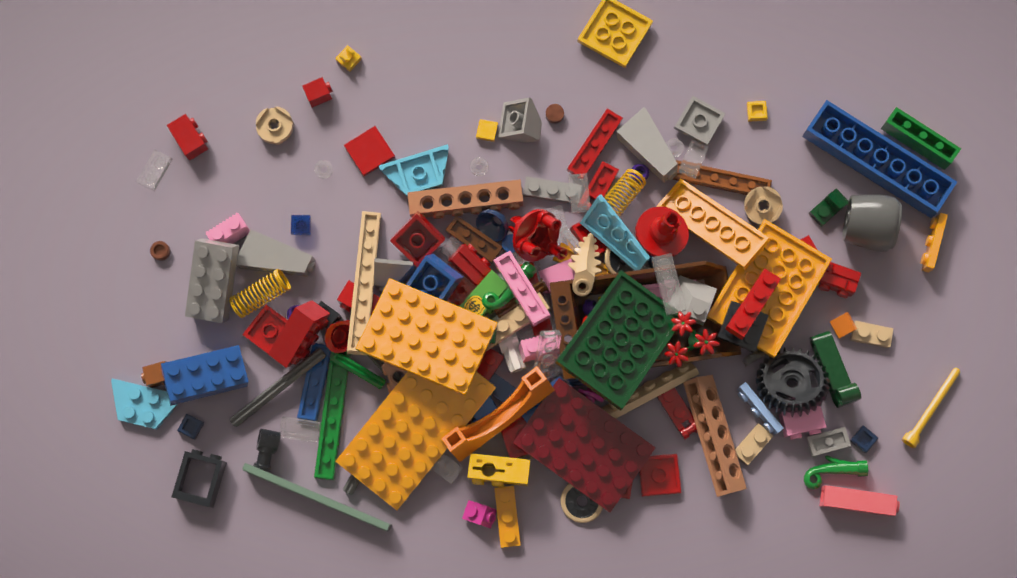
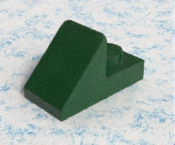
[809,188,848,227]

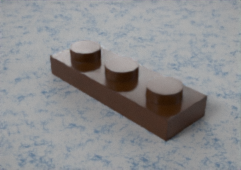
[445,215,503,264]

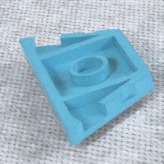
[379,144,449,197]
[111,378,178,430]

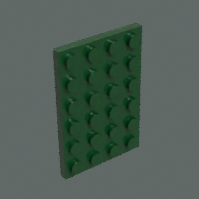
[555,270,679,411]

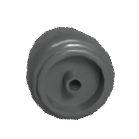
[842,194,902,252]

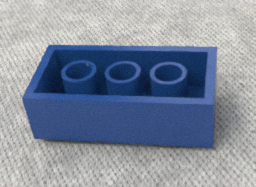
[406,254,463,302]
[161,345,249,406]

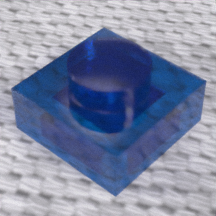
[291,215,311,235]

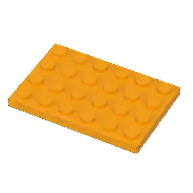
[706,219,832,358]
[356,278,498,396]

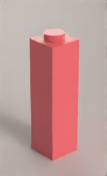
[819,485,900,517]

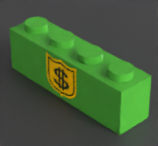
[459,270,508,317]

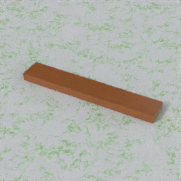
[672,160,772,195]

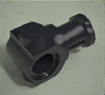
[253,428,281,470]

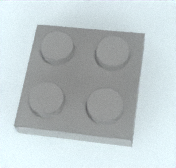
[674,96,726,147]

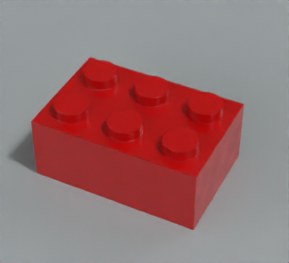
[268,300,330,368]

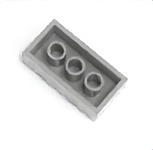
[185,238,239,323]

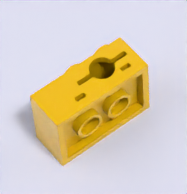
[467,453,530,487]

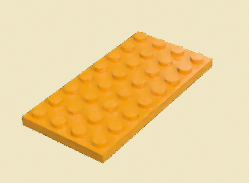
[335,372,496,510]

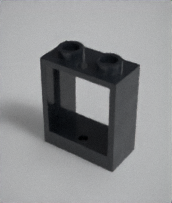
[171,449,227,508]

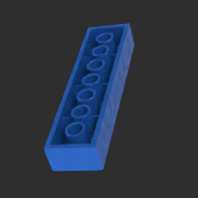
[802,100,957,218]

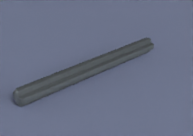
[230,348,326,427]

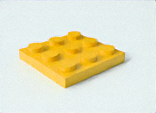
[577,0,653,68]

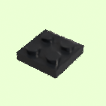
[717,301,769,352]

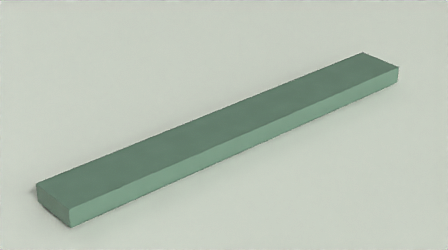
[242,463,392,532]

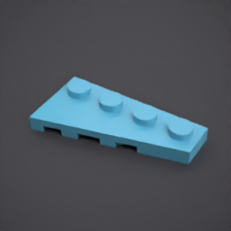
[580,194,650,271]

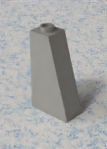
[617,107,678,183]
[236,229,316,277]

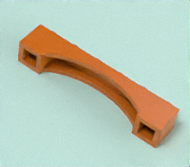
[441,366,555,462]

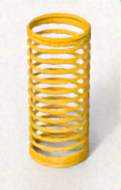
[605,169,646,216]
[229,269,291,318]

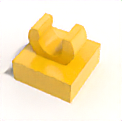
[335,45,362,72]

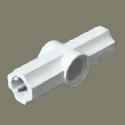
[492,316,526,374]

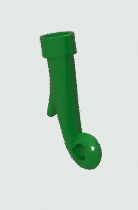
[482,261,537,310]
[804,455,868,489]

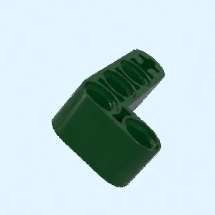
[809,331,861,408]

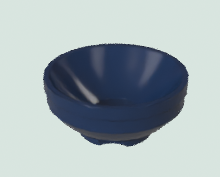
[476,209,509,242]

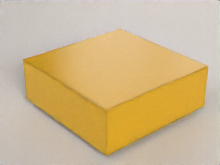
[746,101,768,122]
[476,119,498,142]

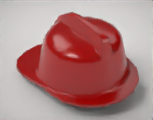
[324,320,350,353]

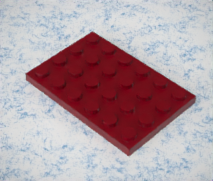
[513,378,656,513]

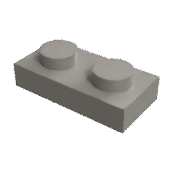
[806,427,851,457]

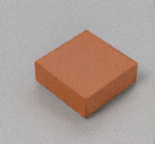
[830,312,857,338]

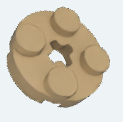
[256,107,294,145]
[744,187,783,224]

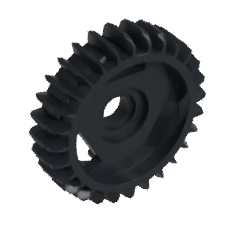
[756,347,830,417]

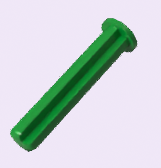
[330,353,386,389]

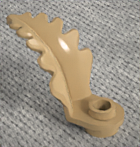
[568,233,602,296]

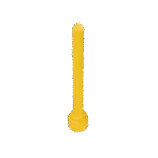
[902,368,960,448]

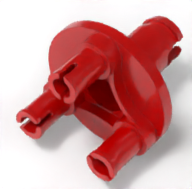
[635,206,689,259]
[509,209,568,262]

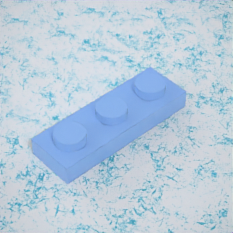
[737,382,784,435]

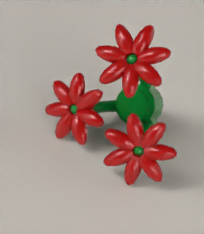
[664,311,720,367]

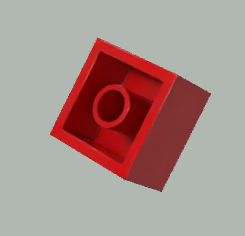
[390,211,445,268]

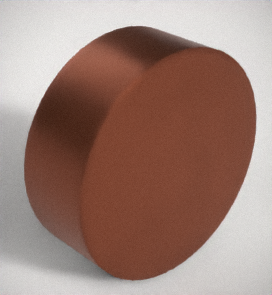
[546,104,564,124]
[150,241,171,261]

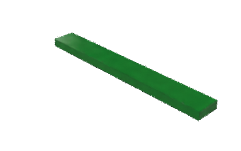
[314,351,351,480]

